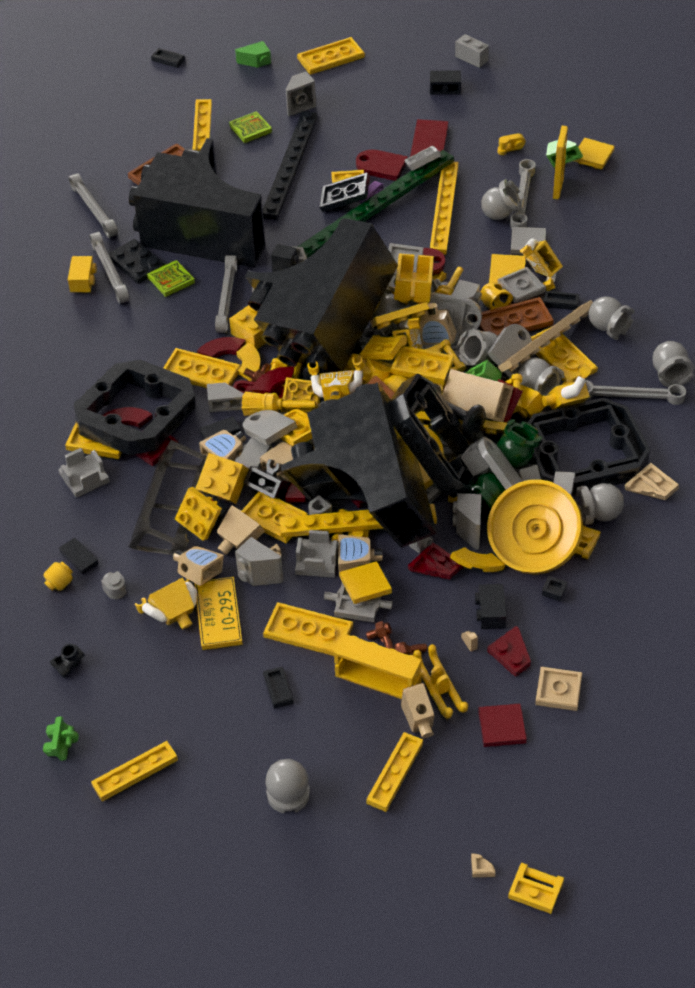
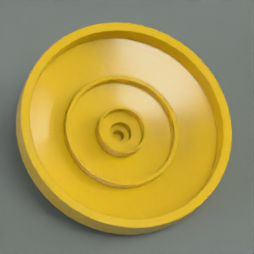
[487,480,583,575]

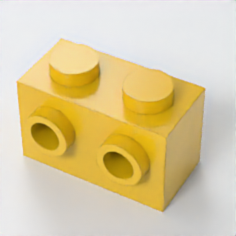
[68,256,97,292]

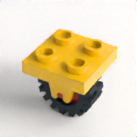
[175,487,227,541]

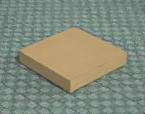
[535,667,582,711]

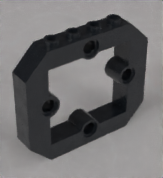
[73,360,196,455]
[387,373,478,498]
[528,398,650,496]

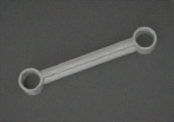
[510,159,536,229]
[68,173,118,238]
[89,232,130,304]
[215,255,237,333]
[586,380,686,405]

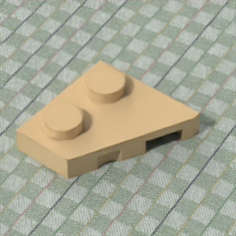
[625,463,679,500]

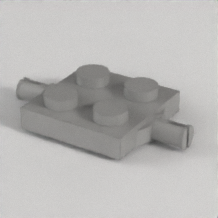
[324,582,393,622]

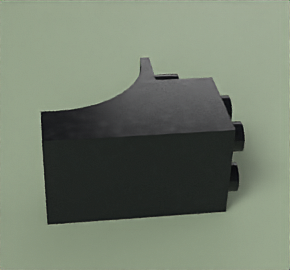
[129,138,266,268]
[245,218,398,373]
[280,382,437,548]

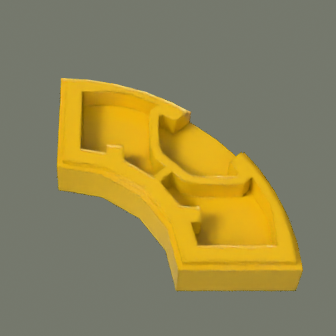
[237,342,261,381]
[450,547,506,572]

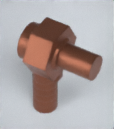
[243,363,270,382]
[366,621,394,649]
[394,642,427,655]

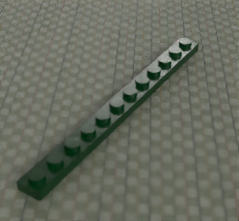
[297,150,454,258]

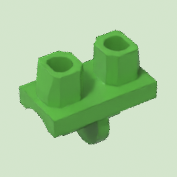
[43,716,79,761]

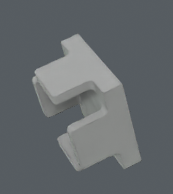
[58,448,110,498]
[295,530,339,578]

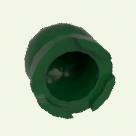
[497,419,542,468]
[462,472,506,520]

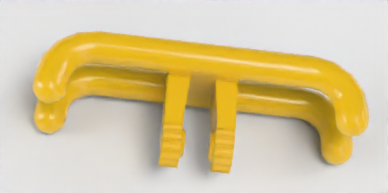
[413,644,468,719]

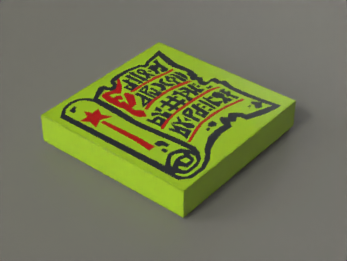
[229,111,272,143]
[147,260,195,297]

